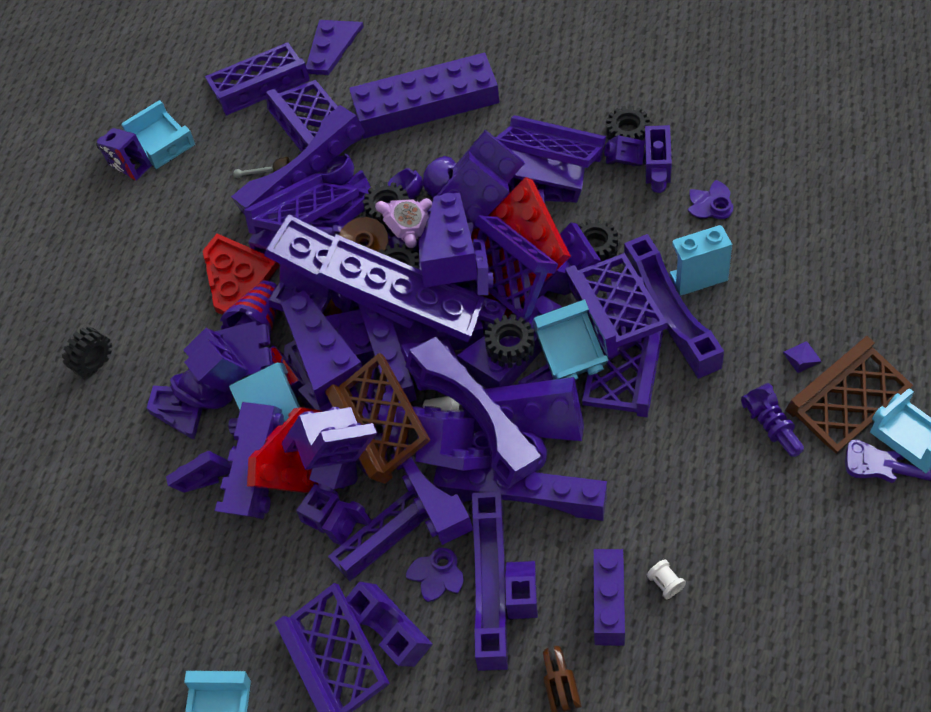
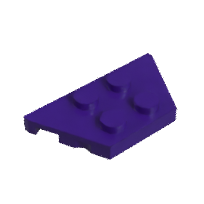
[308,170,371,227]

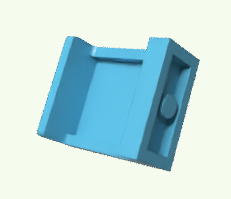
[122,100,195,169]
[670,225,732,296]
[532,299,608,380]
[229,362,300,422]
[870,389,931,473]
[184,671,251,712]

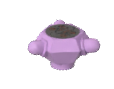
[375,198,432,248]

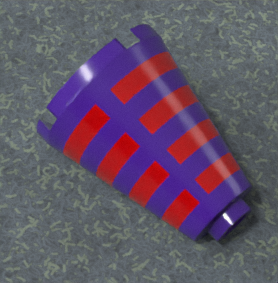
[220,281,277,348]

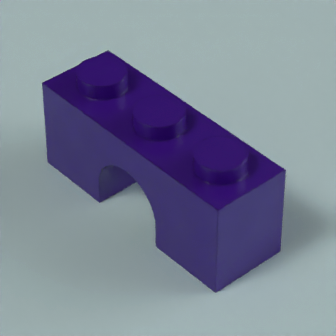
[594,549,625,646]
[346,582,433,667]

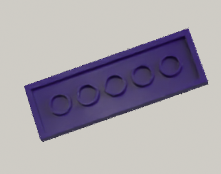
[264,215,414,329]
[316,234,485,342]

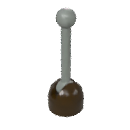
[233,157,290,178]

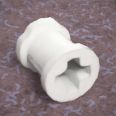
[647,559,686,599]

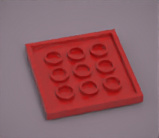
[471,177,571,318]

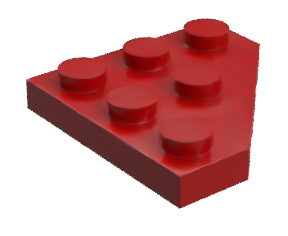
[203,233,279,315]
[247,407,322,493]

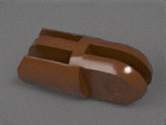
[543,646,582,712]

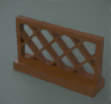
[785,336,913,453]
[325,353,431,484]

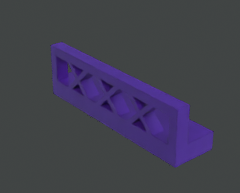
[328,490,428,581]

